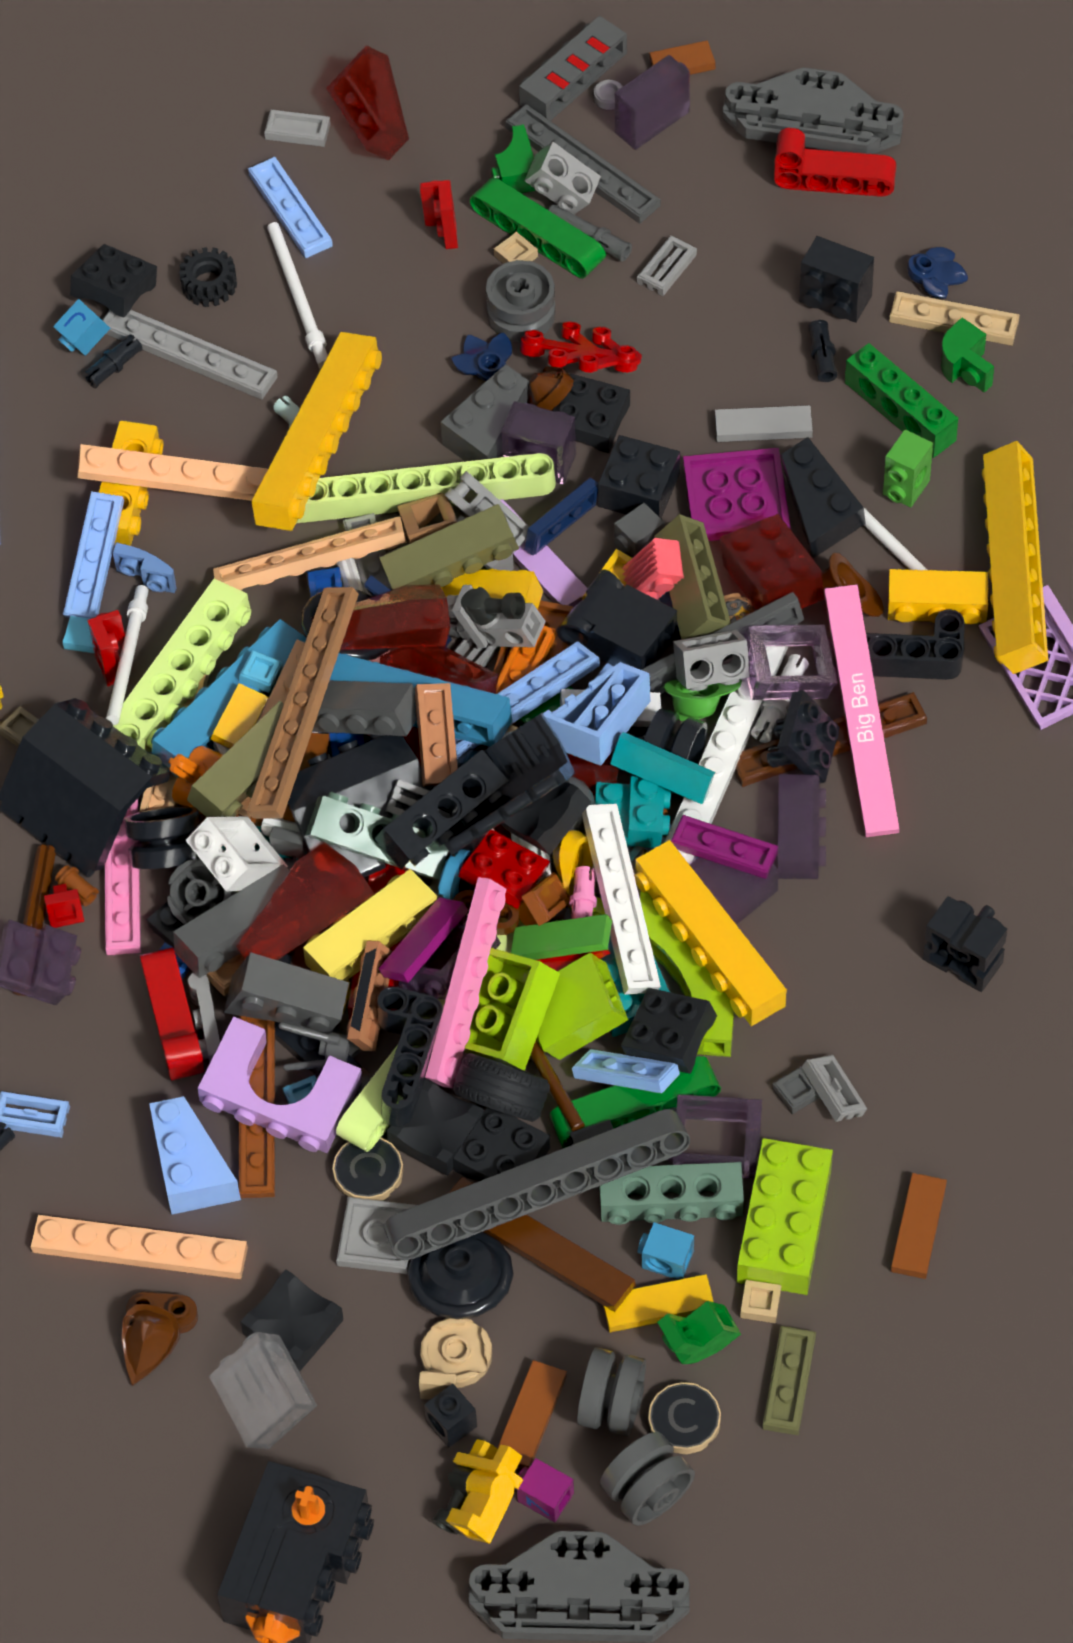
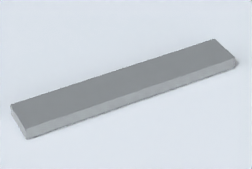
[103,310,278,400]

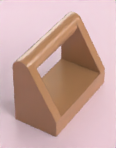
[397,493,458,544]

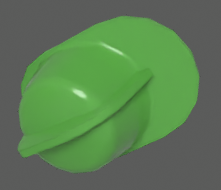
[664,679,742,721]

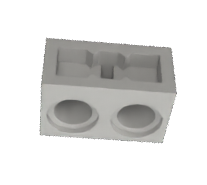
[525,141,601,215]
[673,630,750,691]

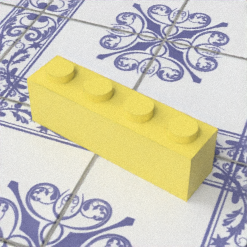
[303,869,437,981]

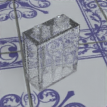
[209,1332,318,1449]

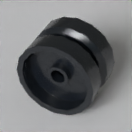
[644,708,707,765]
[124,806,200,869]

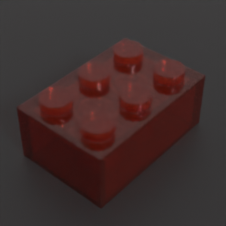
[720,514,825,610]

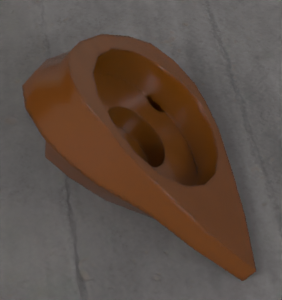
[527,366,573,416]
[121,1304,180,1386]

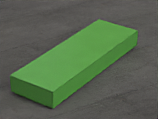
[511,914,612,960]

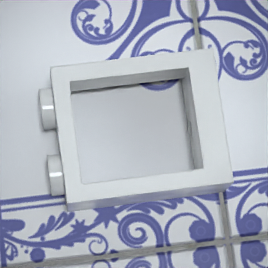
[186,816,288,891]

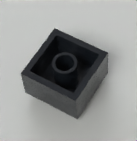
[799,236,874,323]
[598,435,680,519]

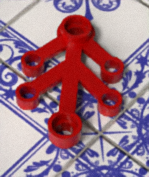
[520,321,642,373]

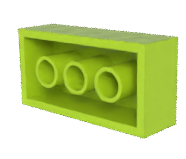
[737,1138,833,1295]

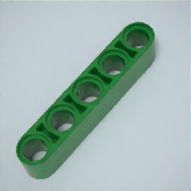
[469,177,606,279]
[549,1056,721,1148]

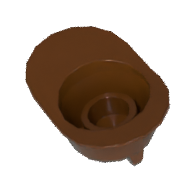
[814,553,884,617]

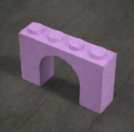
[198,1016,362,1153]

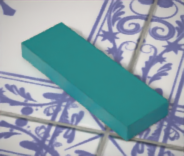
[610,732,715,804]

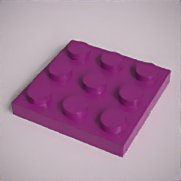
[683,448,790,541]

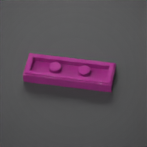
[671,815,778,879]
[379,897,468,983]

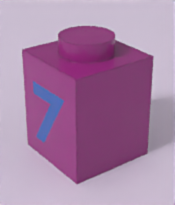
[517,1458,574,1523]

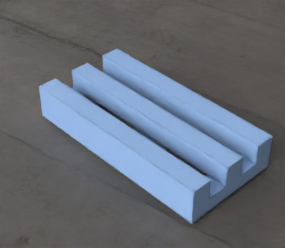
[0,1091,70,1138]

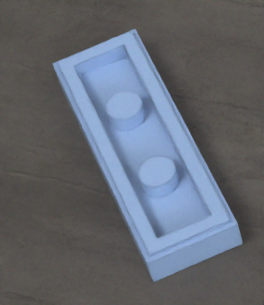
[572,1049,680,1093]

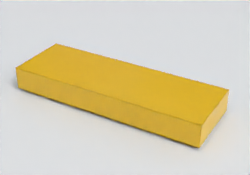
[603,1274,714,1333]

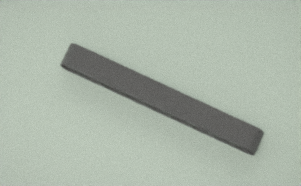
[384,1109,690,1260]

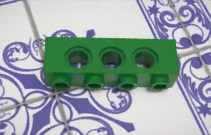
[845,343,959,458]

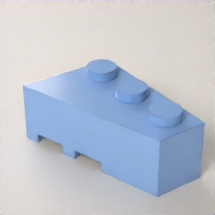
[543,662,651,766]
[149,1096,241,1214]

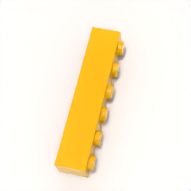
[634,840,787,1027]

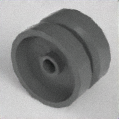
[486,260,556,341]
[577,1347,646,1437]
[600,1431,695,1526]

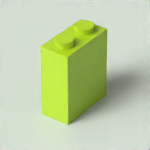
[536,953,628,1060]

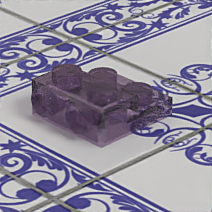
[0,919,81,1006]

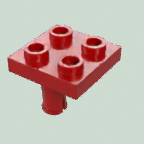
[458,830,550,909]

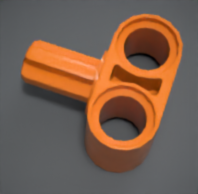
[168,746,223,814]

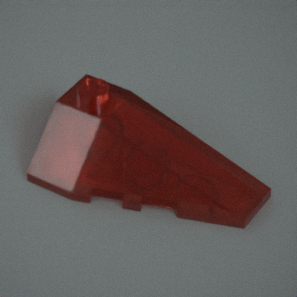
[311,584,450,650]
[236,842,374,960]

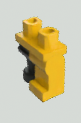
[432,1439,523,1544]

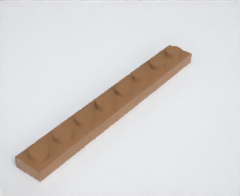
[247,587,359,819]

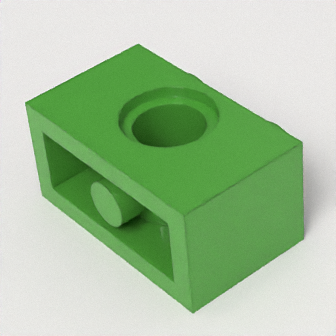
[883,430,933,508]

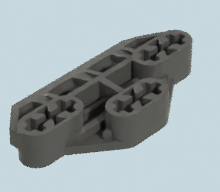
[723,68,904,154]
[469,1531,690,1642]

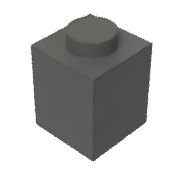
[614,503,665,558]

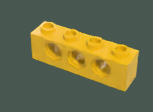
[99,421,164,546]

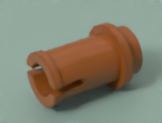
[55,865,99,907]

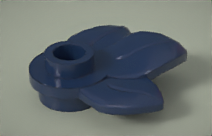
[907,247,968,299]
[452,333,512,381]

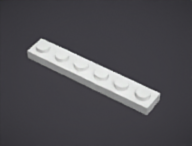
[582,804,661,995]

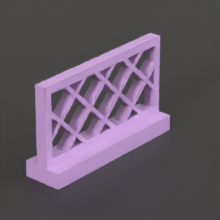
[979,585,1073,730]

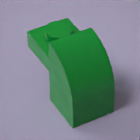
[941,317,994,393]
[657,1301,741,1364]

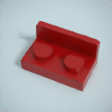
[420,180,458,249]
[88,610,125,686]

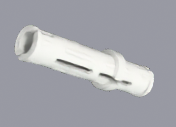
[751,654,809,743]

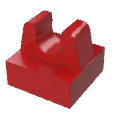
[44,883,85,929]

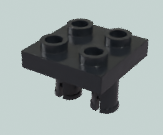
[767,690,840,784]

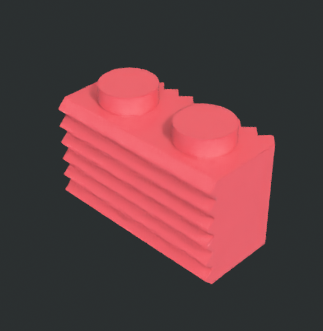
[622,538,684,600]

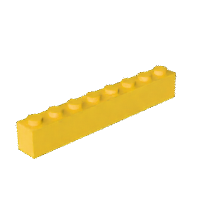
[251,332,382,531]
[982,441,1048,674]

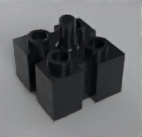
[923,896,1008,993]

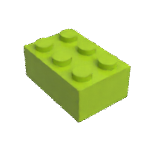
[464,948,560,1071]

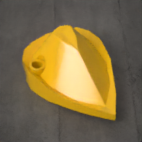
[553,830,593,908]

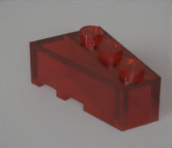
[326,46,409,160]

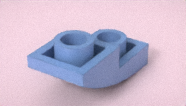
[113,543,177,593]

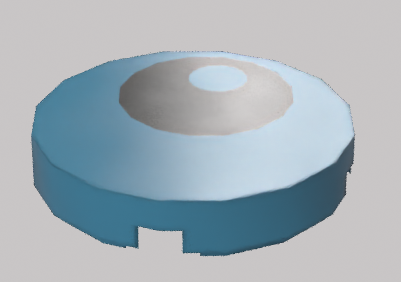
[438,849,472,900]

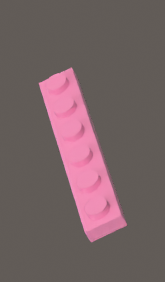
[425,877,506,1088]

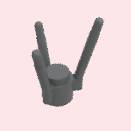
[279,1022,350,1071]

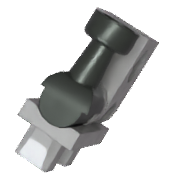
[442,585,546,648]

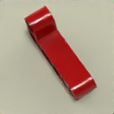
[774,128,897,197]
[140,947,205,1081]

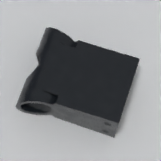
[556,569,677,670]

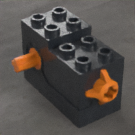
[217,1461,374,1643]

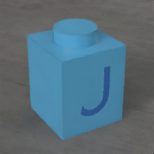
[53,299,111,356]

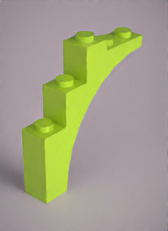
[570,891,735,1057]

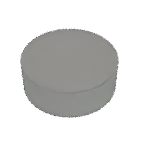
[594,79,624,110]

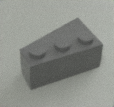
[441,364,530,462]
[224,952,349,1032]

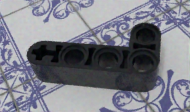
[833,609,965,680]
[377,987,443,1127]

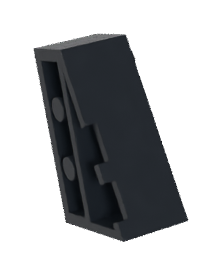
[781,437,866,559]

